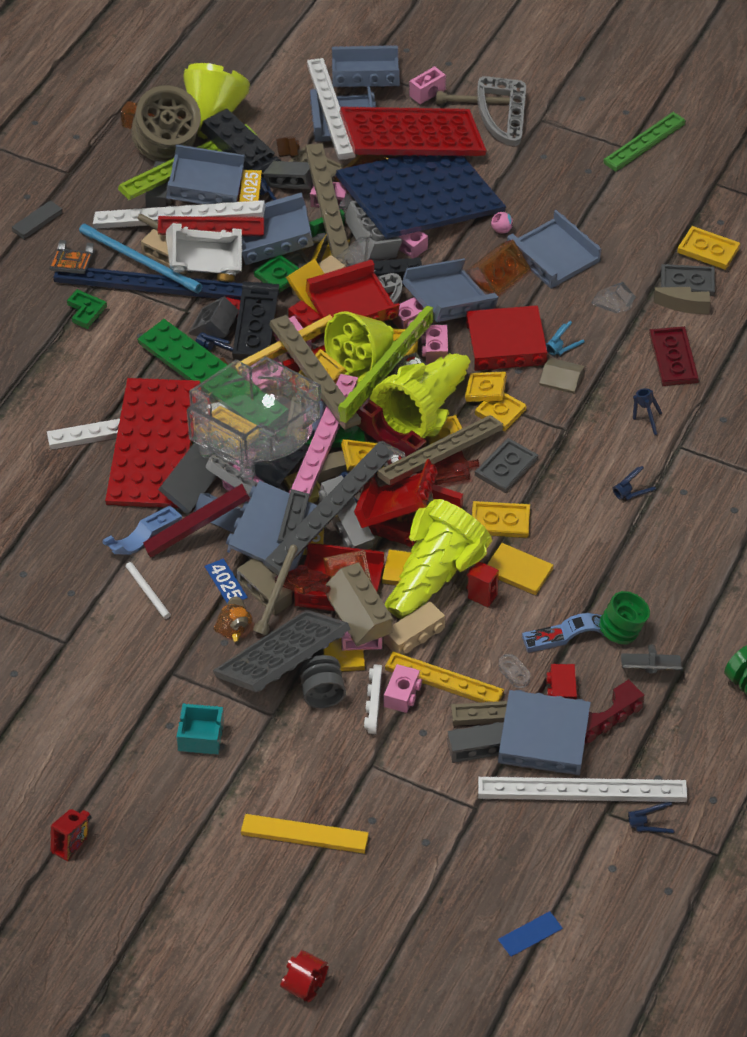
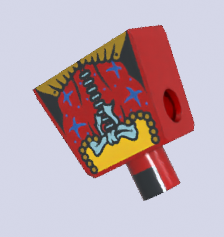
[50,809,92,861]

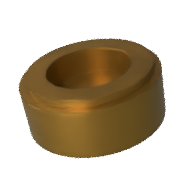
[217,273,235,282]

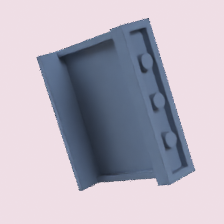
[332,46,399,87]
[310,86,376,142]
[166,145,245,204]
[242,193,314,265]
[507,210,601,289]
[402,258,499,322]
[226,480,317,579]
[498,690,590,775]

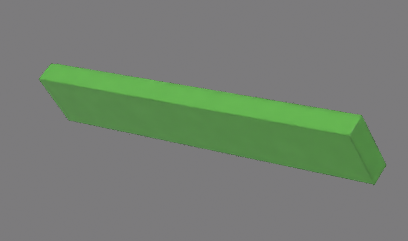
[603,112,686,172]

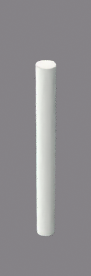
[126,562,171,619]

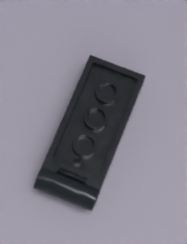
[200,109,281,178]
[232,281,280,362]

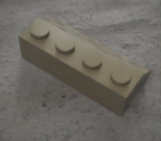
[323,562,393,647]

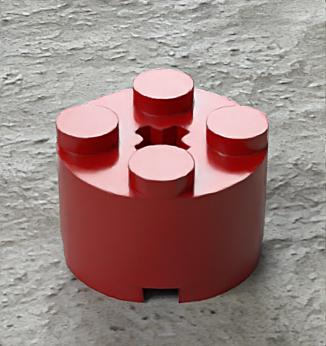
[280,950,329,1002]

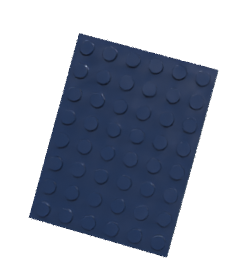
[336,155,506,239]

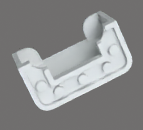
[166,223,242,276]

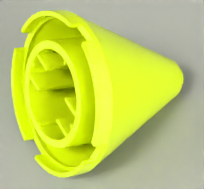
[183,63,250,139]

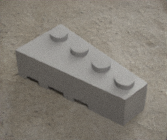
[345,201,402,261]
[318,475,375,550]

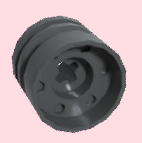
[299,655,346,708]

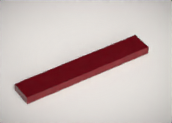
[143,484,250,558]

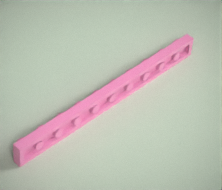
[289,374,358,500]

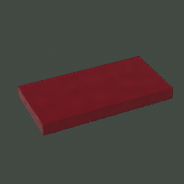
[649,326,699,386]

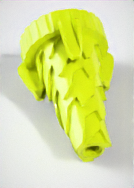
[370,353,470,439]
[384,499,492,619]

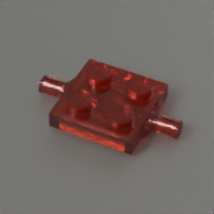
[415,450,479,485]
[275,565,331,594]

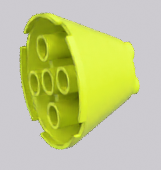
[324,311,394,382]

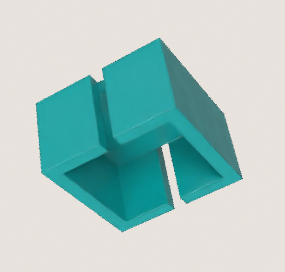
[177,704,224,755]

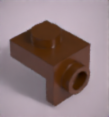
[276,136,300,156]

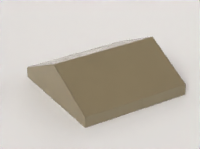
[539,358,585,394]

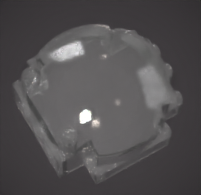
[187,356,322,481]

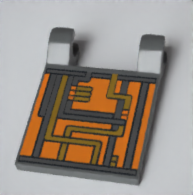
[50,240,95,274]

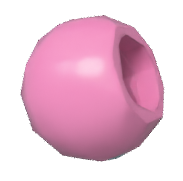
[491,212,513,234]

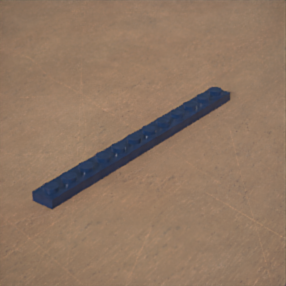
[53,268,243,300]

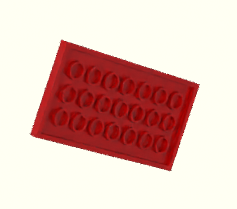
[339,107,486,156]
[105,378,201,508]

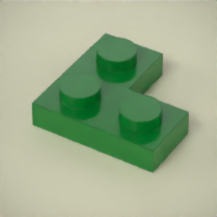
[67,289,107,329]

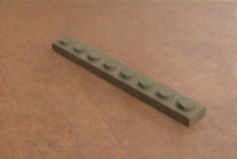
[305,143,353,267]
[269,315,361,430]
[377,415,503,485]

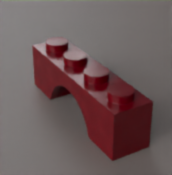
[356,398,427,458]
[584,679,644,744]

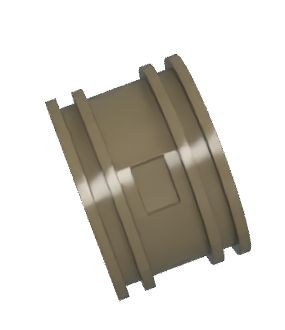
[131,85,201,162]

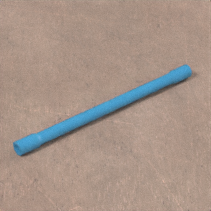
[79,224,202,293]

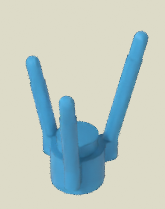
[546,321,585,356]

